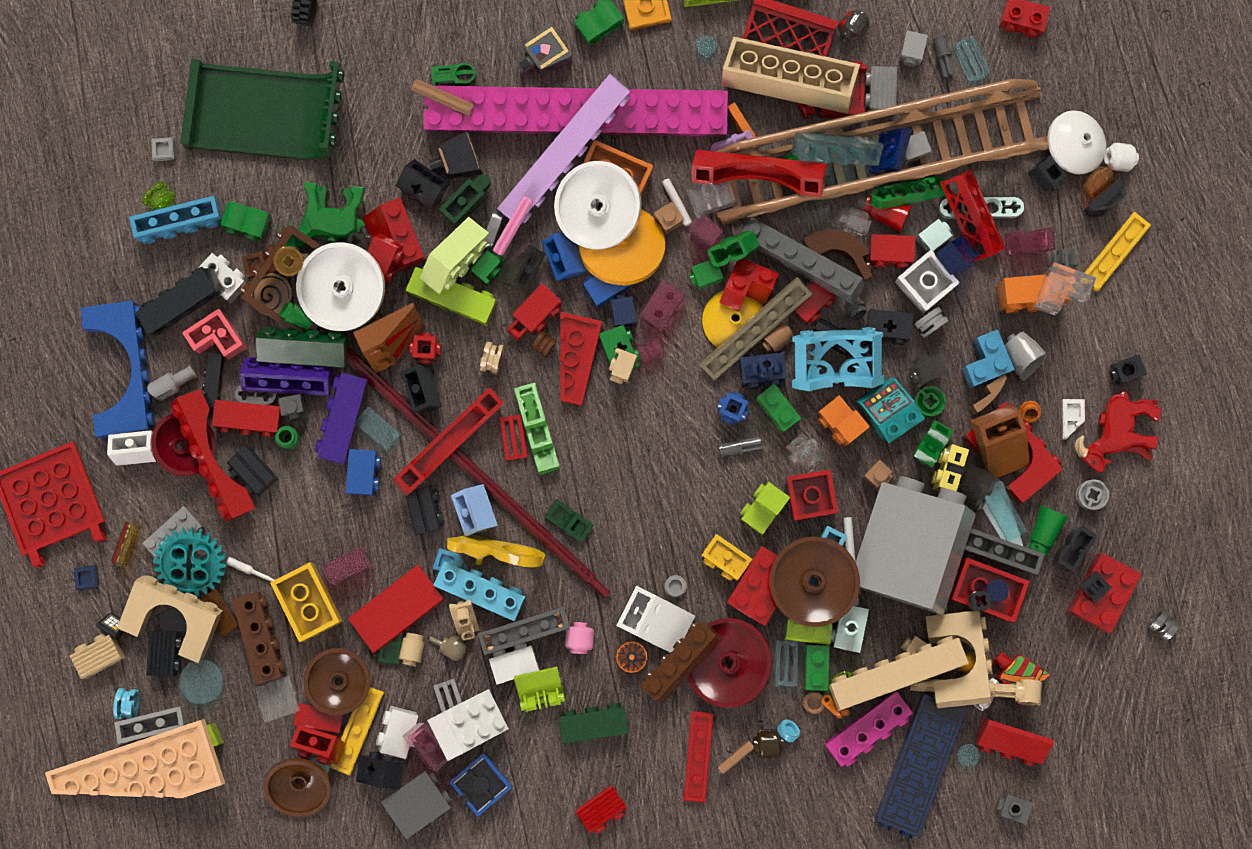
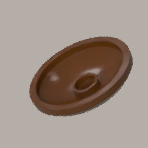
[303,648,371,715]
[264,758,331,817]

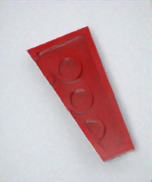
[560,312,602,406]

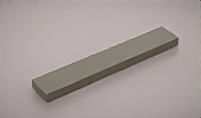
[699,277,812,381]

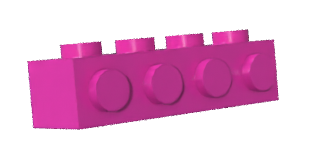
[824,691,913,767]

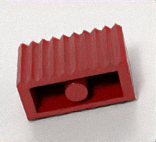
[575,784,627,834]

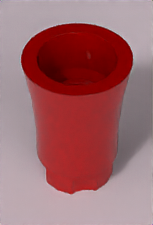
[862,194,912,234]

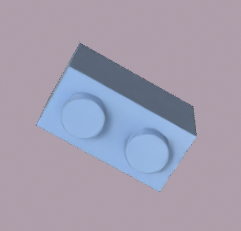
[451,484,498,537]

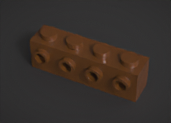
[232,592,286,685]
[641,620,723,703]

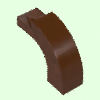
[802,230,873,282]

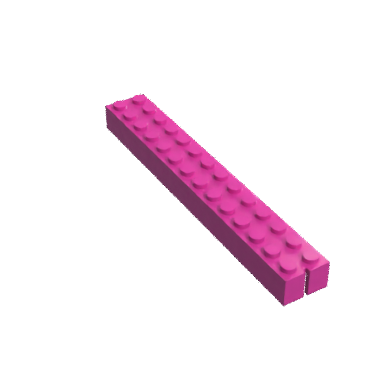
[424,86,728,137]

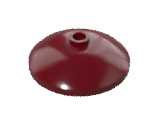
[150,413,216,477]

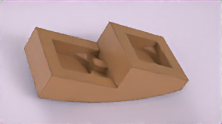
[970,374,1007,415]

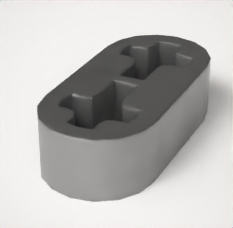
[484,210,505,252]
[235,385,278,405]

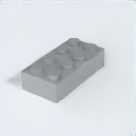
[142,506,204,557]

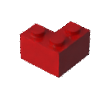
[719,258,779,311]

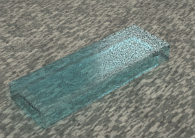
[976,478,1028,541]

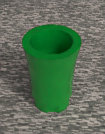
[1027,505,1069,556]

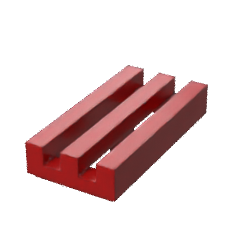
[500,414,528,461]

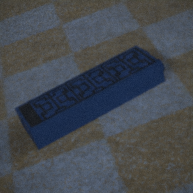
[874,694,966,839]

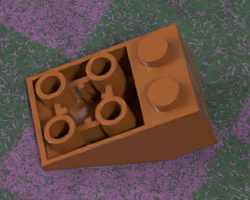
[970,405,1030,481]

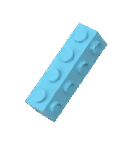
[433,559,526,621]

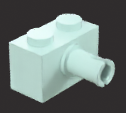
[831,606,869,653]

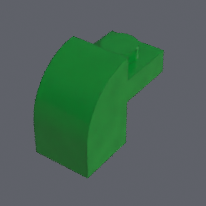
[913,419,953,468]

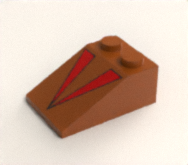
[353,303,426,373]

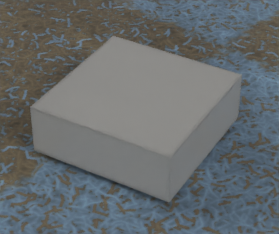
[151,137,176,162]

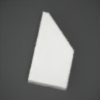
[1061,399,1085,440]

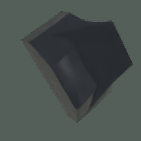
[1083,178,1126,217]

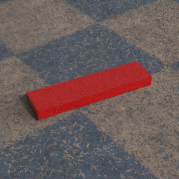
[683,711,714,803]

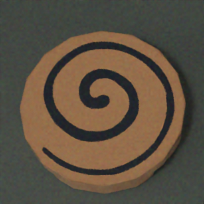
[251,273,293,316]

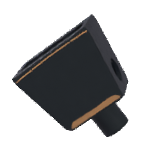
[429,131,483,179]

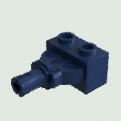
[739,352,787,389]

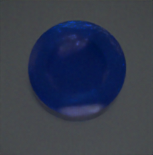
[985,580,1009,602]

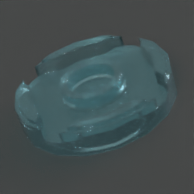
[179,660,224,704]

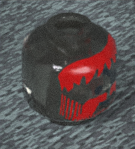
[838,10,870,42]

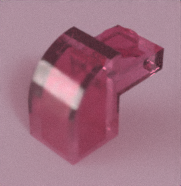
[1004,227,1056,257]

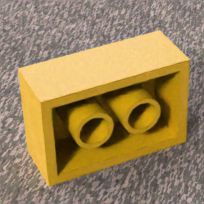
[270,562,343,642]

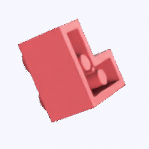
[182,309,247,360]

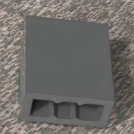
[381,769,453,839]

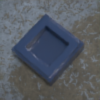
[73,565,99,590]

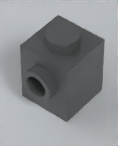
[996,793,1033,825]

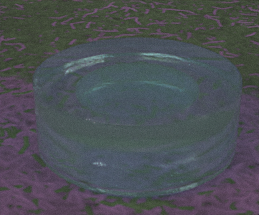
[695,35,717,58]
[956,744,980,767]

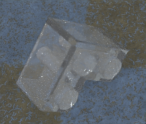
[1034,262,1096,316]

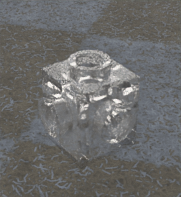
[786,433,825,472]

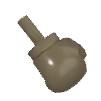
[429,635,467,661]

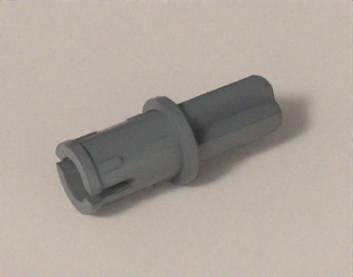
[932,34,955,78]
[719,437,763,458]

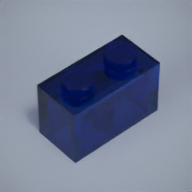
[935,235,979,275]

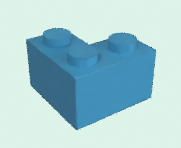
[961,329,1015,389]

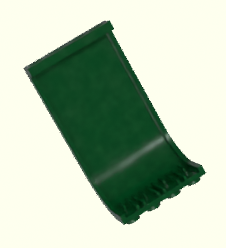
[180,59,344,160]

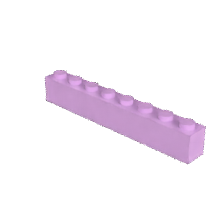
[497,74,630,224]

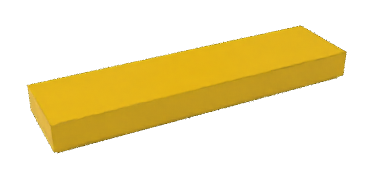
[1080,212,1151,292]
[329,687,385,776]

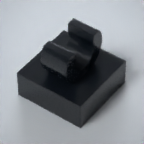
[1079,571,1112,603]

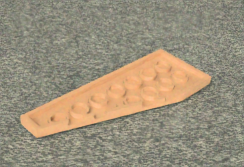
[45,719,225,798]

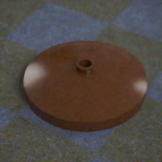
[769,536,860,627]

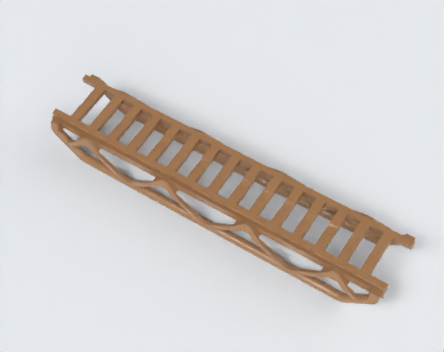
[716,79,1049,224]

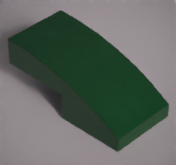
[544,499,594,543]

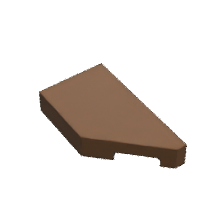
[717,740,754,774]

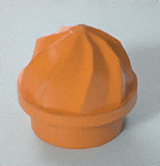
[1019,400,1041,422]

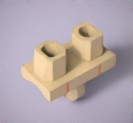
[449,600,480,641]

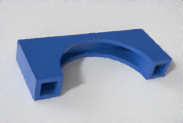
[81,300,155,439]

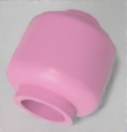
[565,622,594,654]

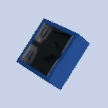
[449,752,513,817]

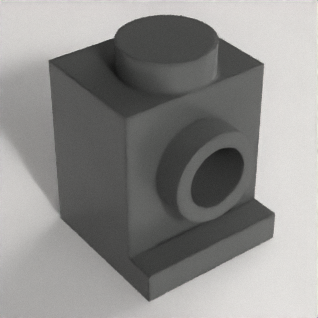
[278,394,308,422]

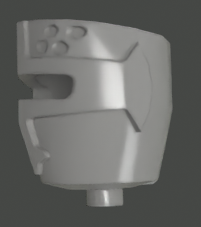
[1005,332,1047,381]

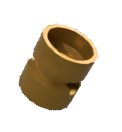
[273,246,303,276]

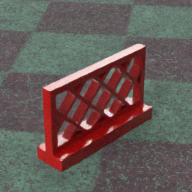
[742,0,838,57]

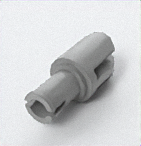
[147,365,197,401]

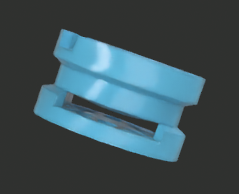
[113,688,140,719]

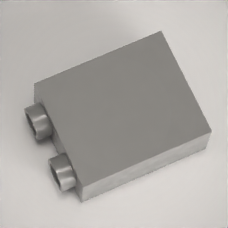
[856,476,976,615]

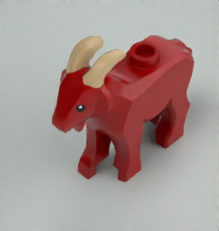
[1074,390,1161,473]

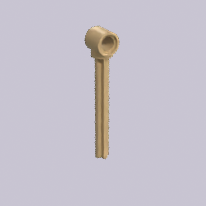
[910,679,1042,706]

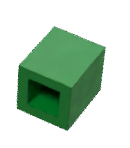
[689,260,723,291]

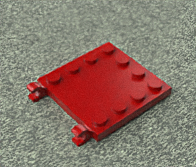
[0,441,107,568]

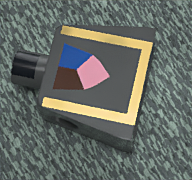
[518,23,572,75]

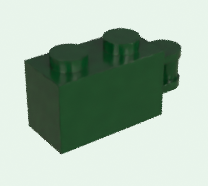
[439,174,491,228]

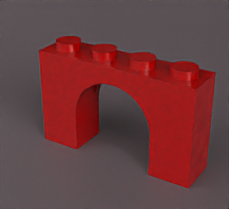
[962,402,1063,504]

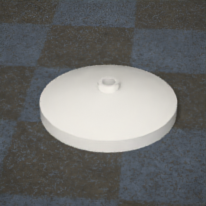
[554,161,642,250]
[296,243,385,331]

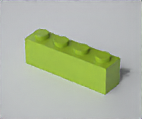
[406,266,497,326]

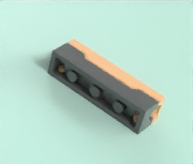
[478,607,570,655]

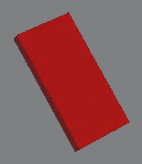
[348,565,445,654]

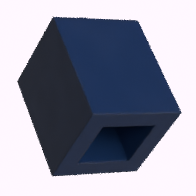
[611,294,637,328]

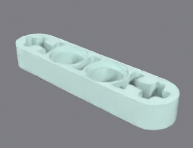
[938,197,1024,219]

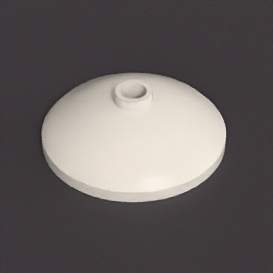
[1047,111,1106,174]

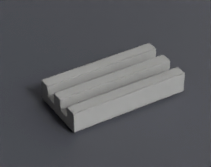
[433,678,462,712]

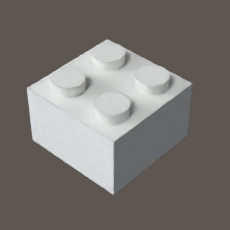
[895,250,960,314]

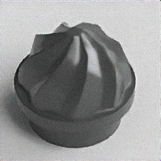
[845,298,867,320]

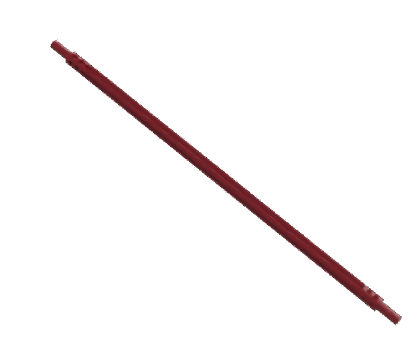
[316,326,610,598]

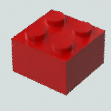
[785,469,838,522]

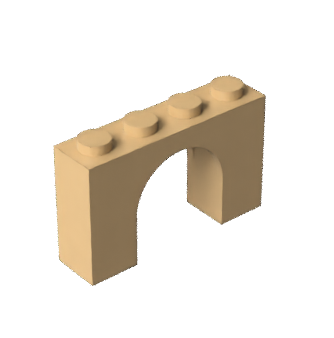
[117,575,223,663]
[926,611,995,708]

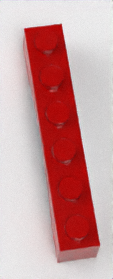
[692,150,827,197]
[391,387,504,496]
[171,389,255,523]

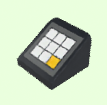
[96,613,124,637]

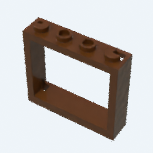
[240,224,345,331]

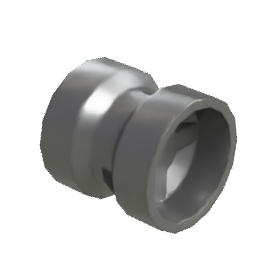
[1148,610,1180,641]

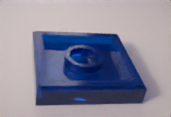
[869,127,912,175]

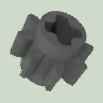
[1051,249,1079,273]

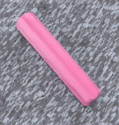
[493,196,533,256]

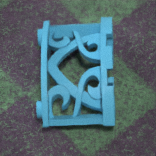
[792,327,884,391]

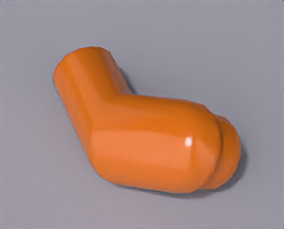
[822,695,850,719]

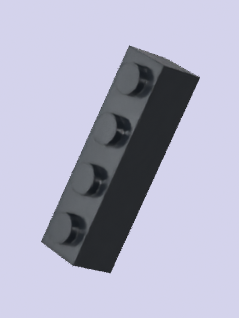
[202,353,225,409]

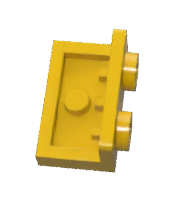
[701,534,752,582]

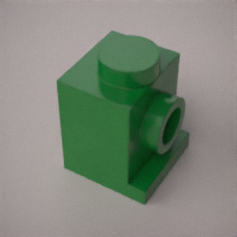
[470,250,504,287]

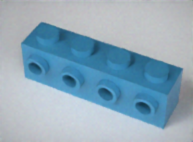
[129,196,223,244]

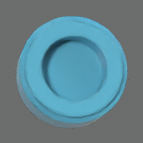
[777,719,800,742]

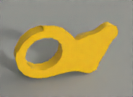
[447,535,546,567]

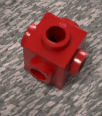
[410,333,442,365]

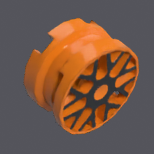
[616,642,647,673]

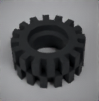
[291,0,318,26]

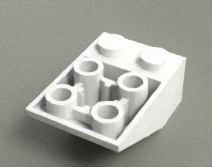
[616,586,695,653]

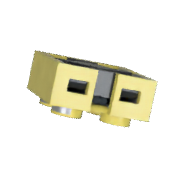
[931,444,969,492]

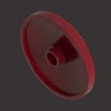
[687,618,773,708]

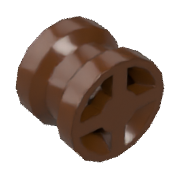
[531,331,557,358]

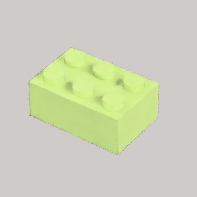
[419,217,489,294]

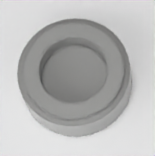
[664,575,687,597]

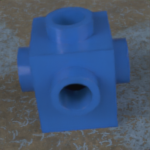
[717,392,750,425]

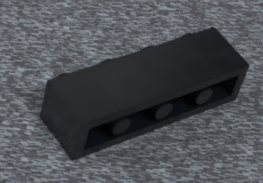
[136,267,225,335]

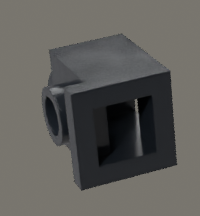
[1027,155,1067,191]

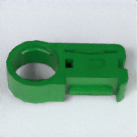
[431,63,476,86]

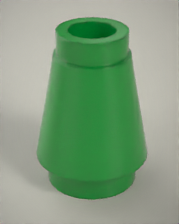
[279,301,313,330]

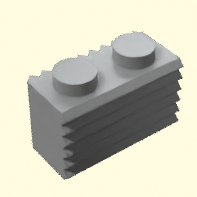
[864,66,897,111]

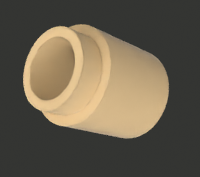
[399,633,425,666]

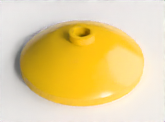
[702,290,764,348]

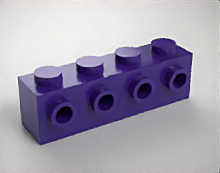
[240,357,333,396]
[314,372,367,464]

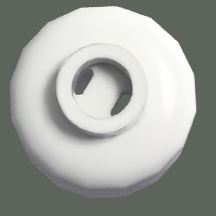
[1104,143,1139,172]

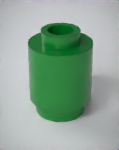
[275,426,301,450]

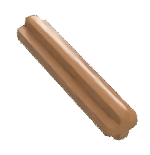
[412,79,474,116]

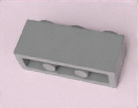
[114,707,189,747]

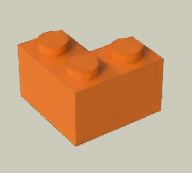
[817,395,870,447]

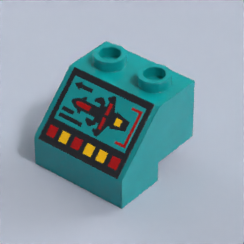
[856,377,925,443]

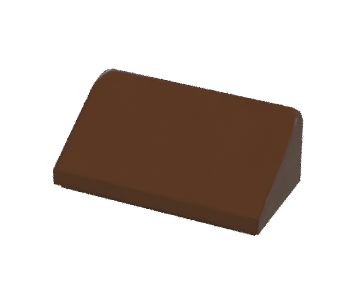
[200,588,239,637]

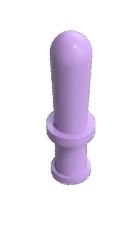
[711,130,753,152]

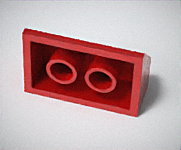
[363,197,426,274]
[974,718,1054,767]

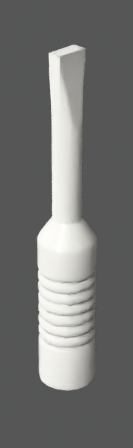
[227,557,274,582]

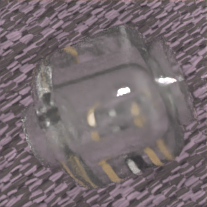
[838,208,872,239]

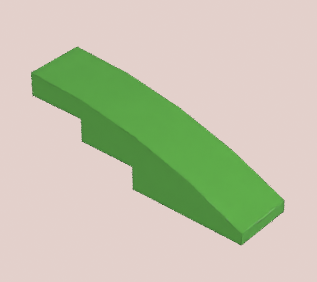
[514,382,560,475]

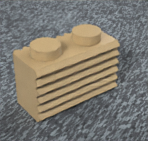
[70,633,126,679]

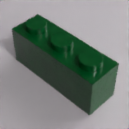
[558,703,629,744]

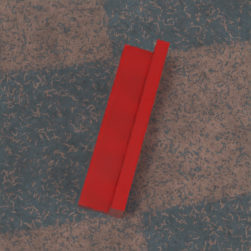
[940,169,1005,262]

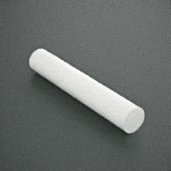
[662,178,693,227]

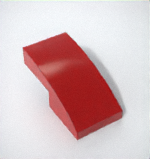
[293,703,343,733]

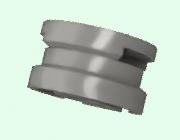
[914,307,949,338]
[1076,479,1109,511]

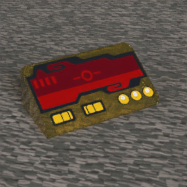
[111,521,140,567]

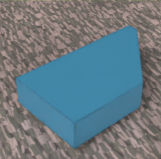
[433,548,471,581]

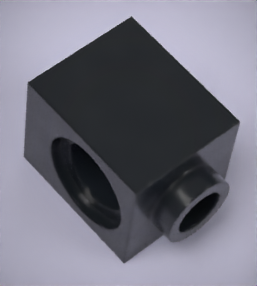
[1109,354,1147,386]

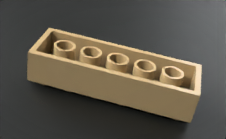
[722,37,860,114]
[829,636,969,711]

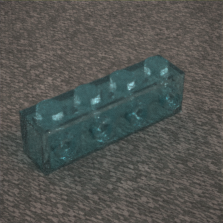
[791,132,884,167]

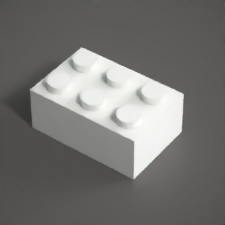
[427,689,508,761]

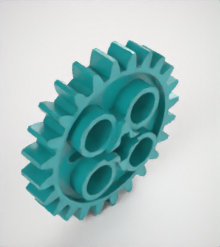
[153,527,227,597]

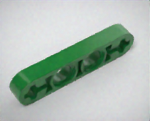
[870,176,946,209]

